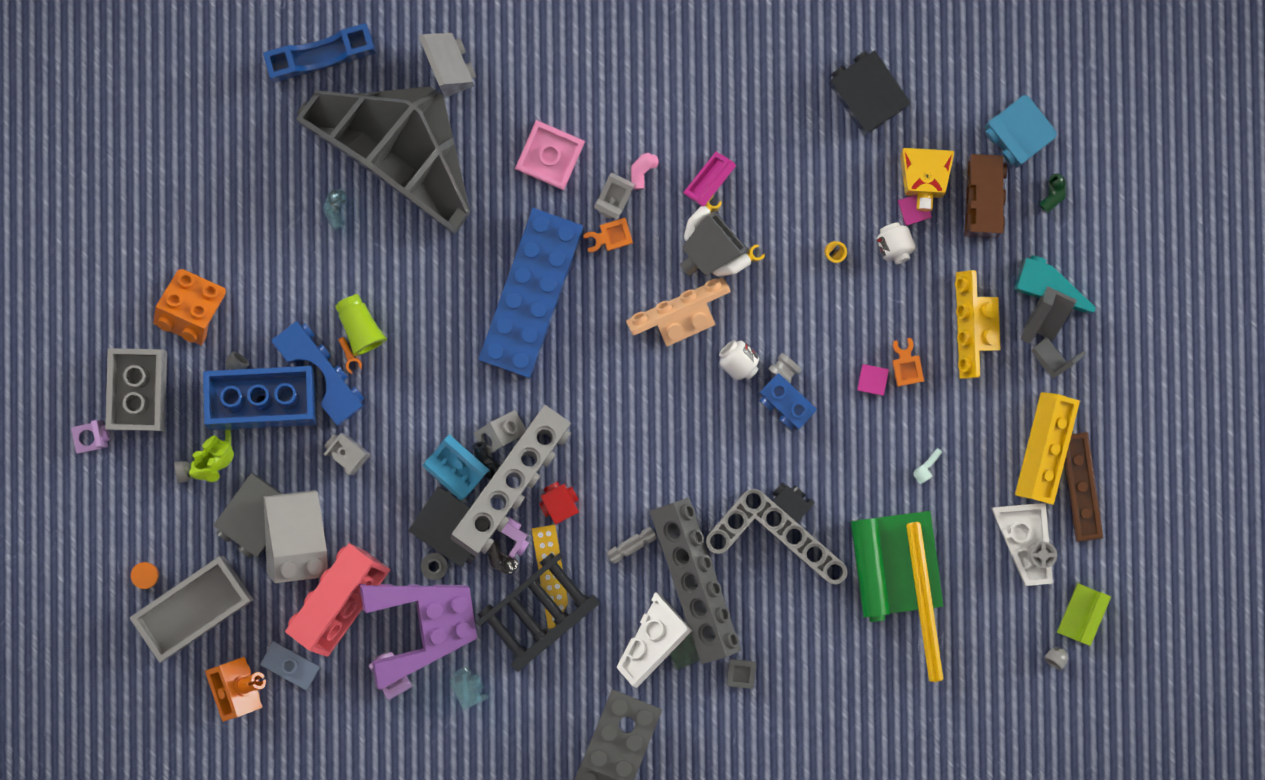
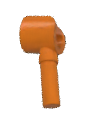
[338,337,362,374]

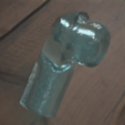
[323,189,347,230]

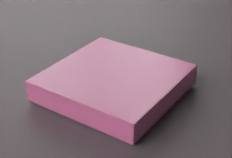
[515,120,585,191]

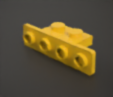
[955,270,1000,379]

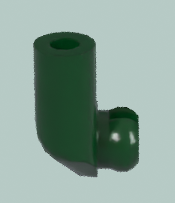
[1039,173,1066,214]

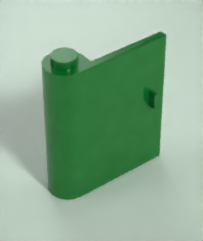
[850,511,944,622]

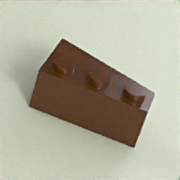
[964,154,1007,238]

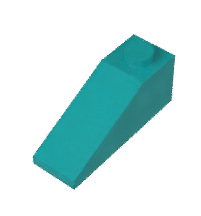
[1013,255,1096,314]

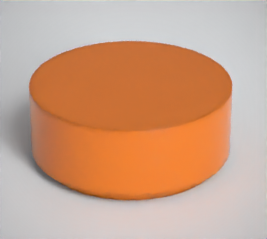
[131,562,159,589]

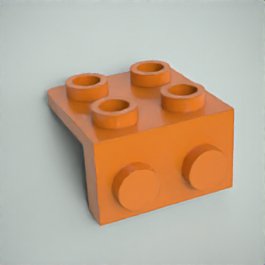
[153,269,226,346]

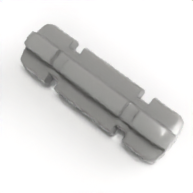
[607,527,657,564]

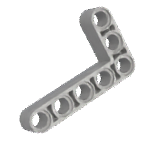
[705,489,847,584]

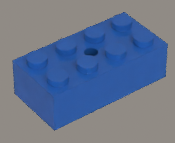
[203,366,317,431]

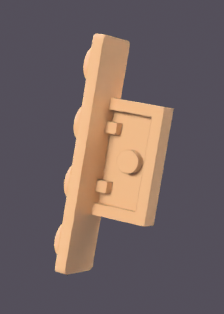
[626,277,730,346]

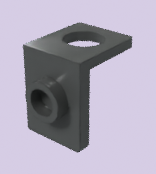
[1031,337,1086,379]

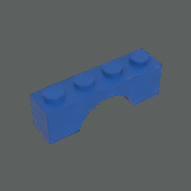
[263,23,377,83]
[271,321,365,426]

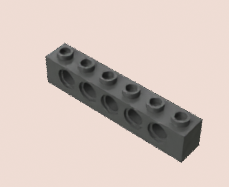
[650,497,741,664]

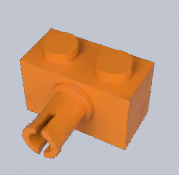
[205,657,266,722]

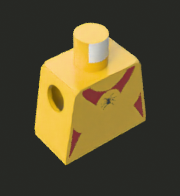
[900,148,954,212]

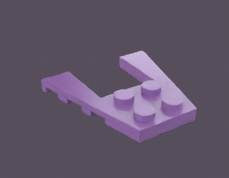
[359,584,477,689]

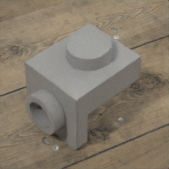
[594,172,635,219]

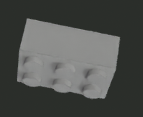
[105,348,167,431]

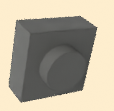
[727,659,756,689]

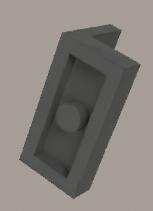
[1021,286,1077,344]

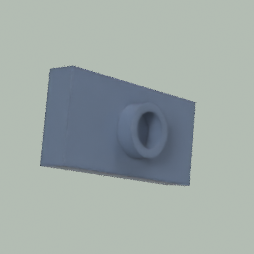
[260,641,321,691]

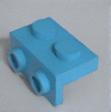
[422,434,489,501]

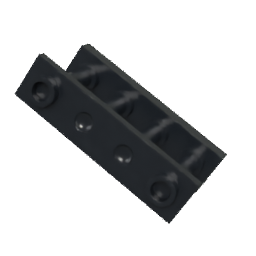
[476,553,601,672]

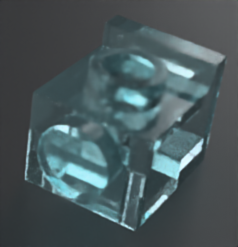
[450,666,489,710]

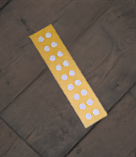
[532,525,568,629]

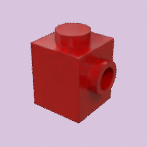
[539,482,579,525]

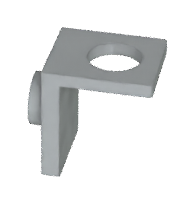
[473,410,526,455]

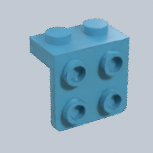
[984,95,1057,168]

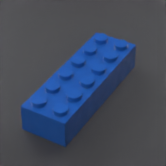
[478,208,584,379]

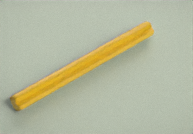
[906,522,943,682]

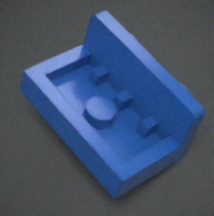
[758,374,817,430]

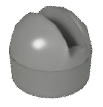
[174,461,192,483]
[1044,647,1068,671]

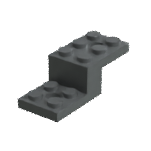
[574,689,662,780]

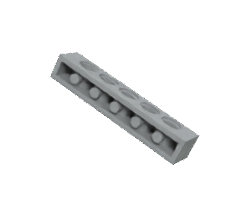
[450,405,571,557]

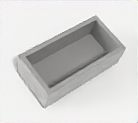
[130,556,254,663]

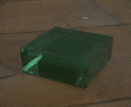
[670,634,700,670]

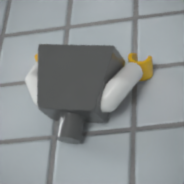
[680,194,765,276]

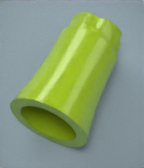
[335,294,387,356]

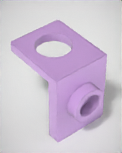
[71,420,110,453]

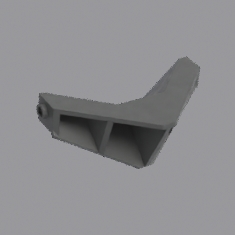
[296,86,471,235]

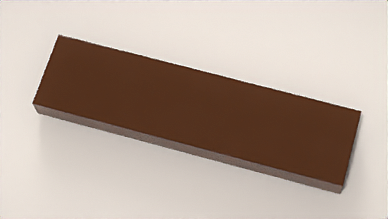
[1064,432,1104,542]

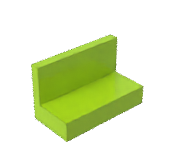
[1057,583,1111,646]

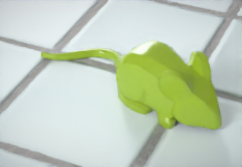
[189,429,234,482]

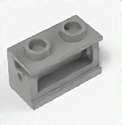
[324,433,371,475]

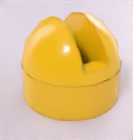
[824,241,847,263]

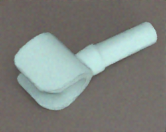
[914,448,942,484]

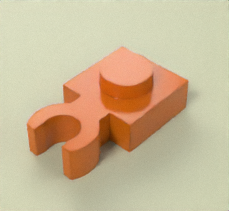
[583,218,633,253]
[892,338,924,387]

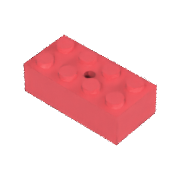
[285,543,391,657]

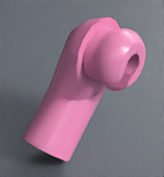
[631,153,659,190]

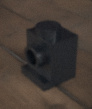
[772,482,815,523]

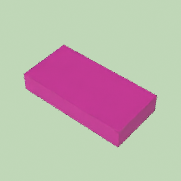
[683,151,736,207]

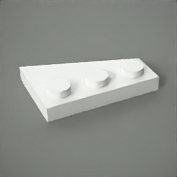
[991,503,1053,586]
[617,592,692,688]

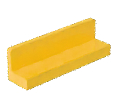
[1015,392,1080,505]

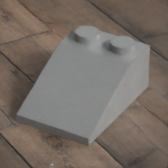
[419,33,476,98]
[263,490,328,583]

